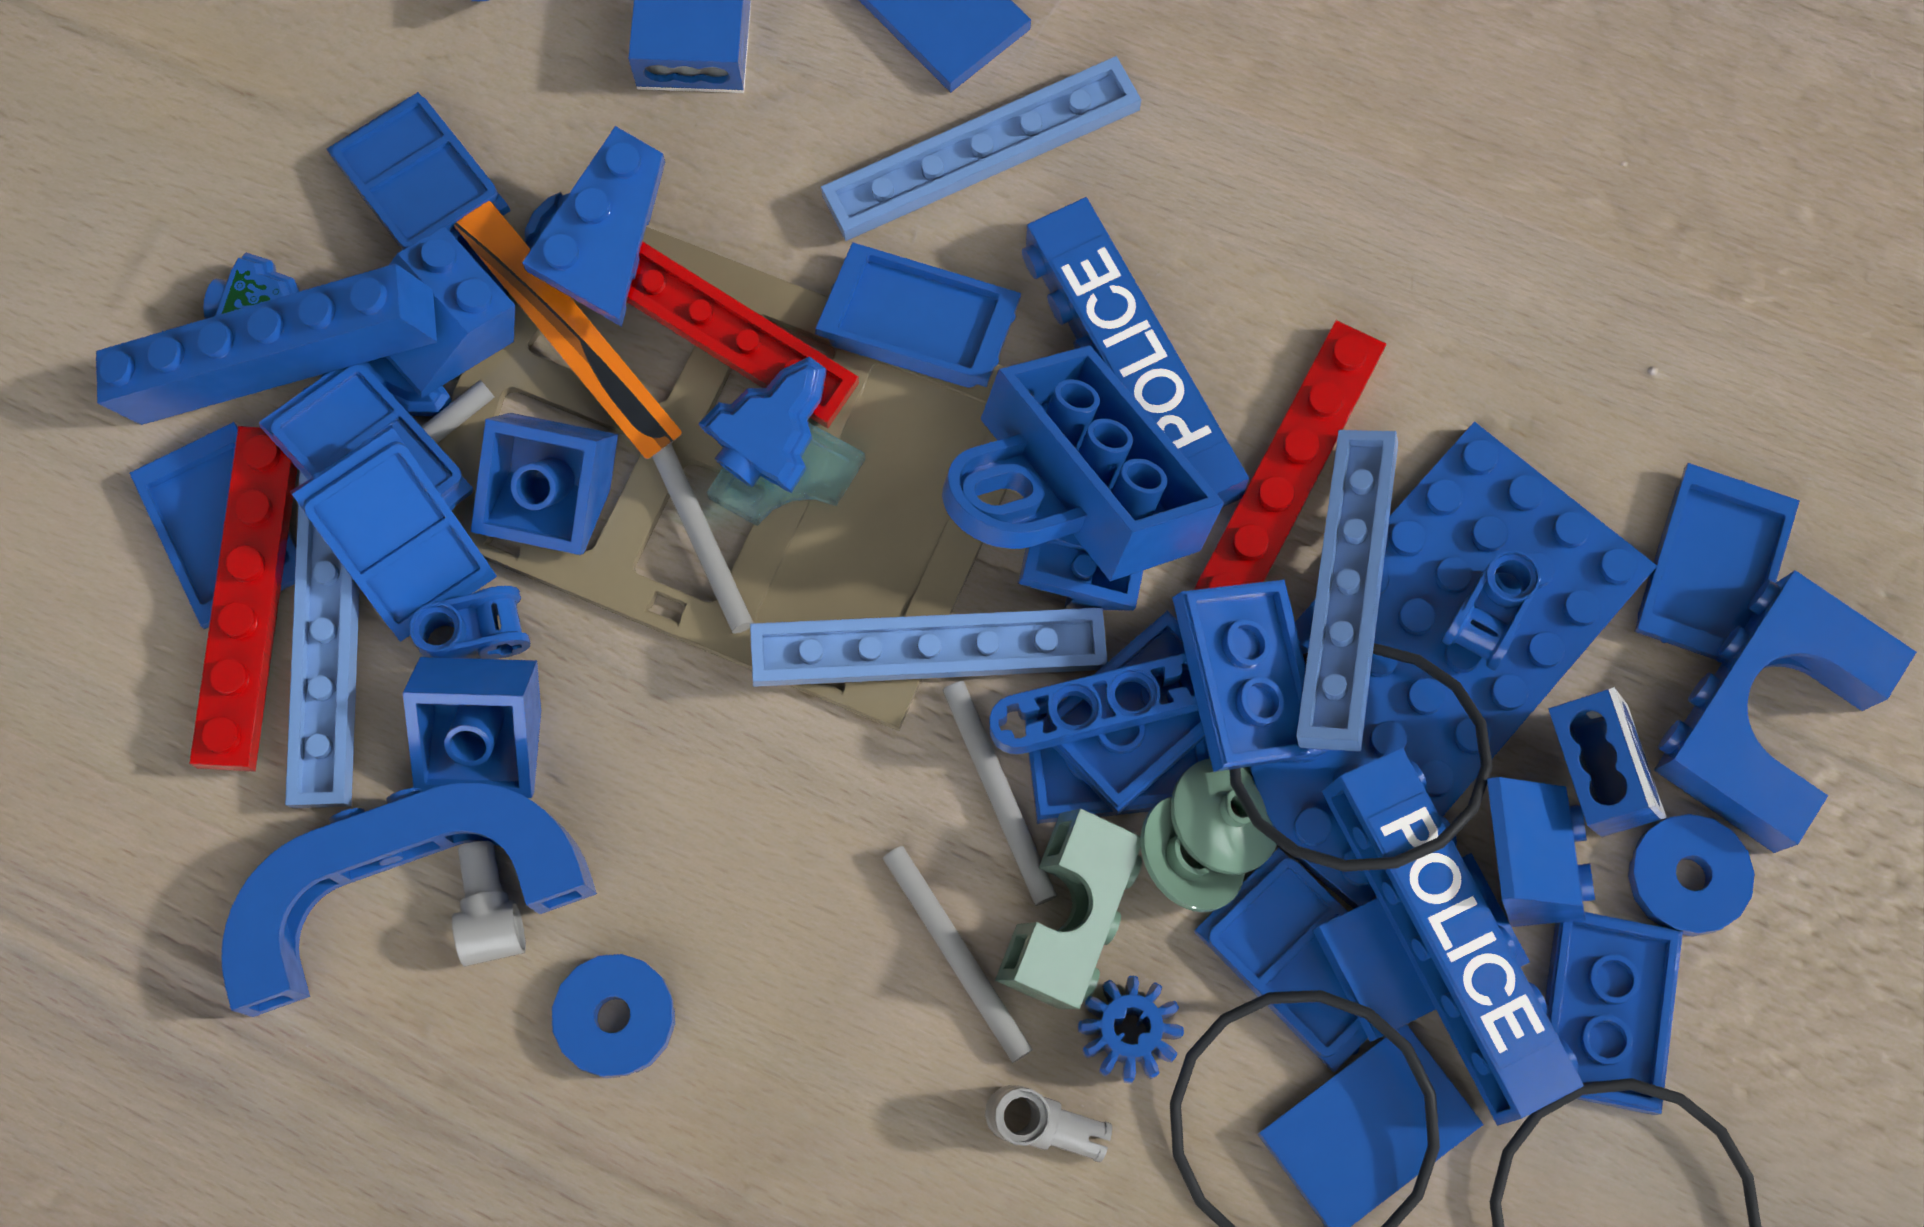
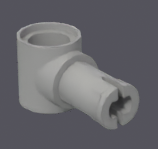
[452,841,526,967]
[985,1085,1112,1163]

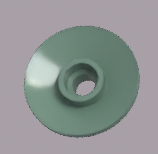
[1171,758,1277,875]
[1140,797,1245,912]

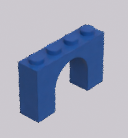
[1654,570,1917,853]

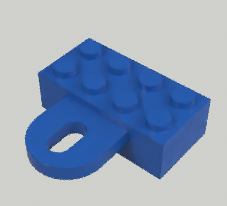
[942,345,1224,581]

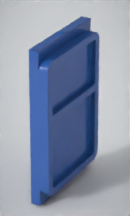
[326,92,511,250]
[815,242,1021,388]
[259,364,473,511]
[129,422,296,630]
[290,426,497,642]
[1634,463,1800,663]
[1194,848,1368,1073]

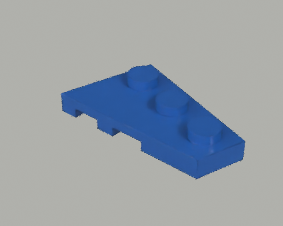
[522,126,665,327]

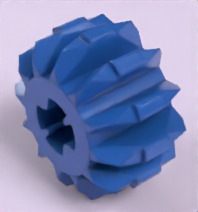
[1078,976,1184,1083]

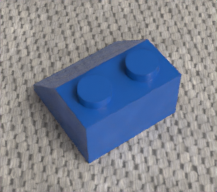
[386,226,515,398]
[471,413,619,555]
[403,657,541,798]
[1487,777,1595,927]

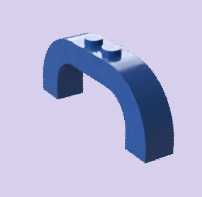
[221,782,597,1017]

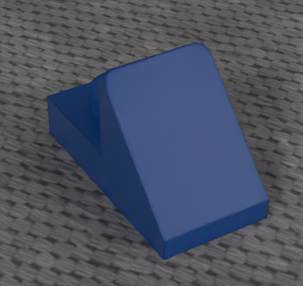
[1018,534,1144,611]

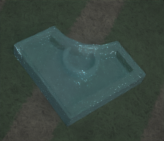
[707,422,866,526]

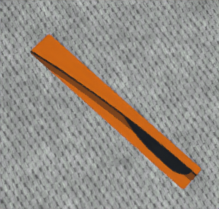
[454,201,682,459]

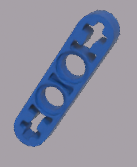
[989,653,1199,754]

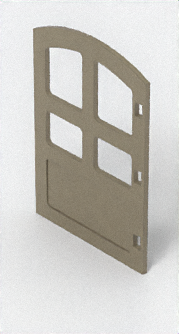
[438,227,1007,731]

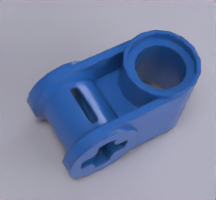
[1441,550,1541,671]
[409,586,531,659]

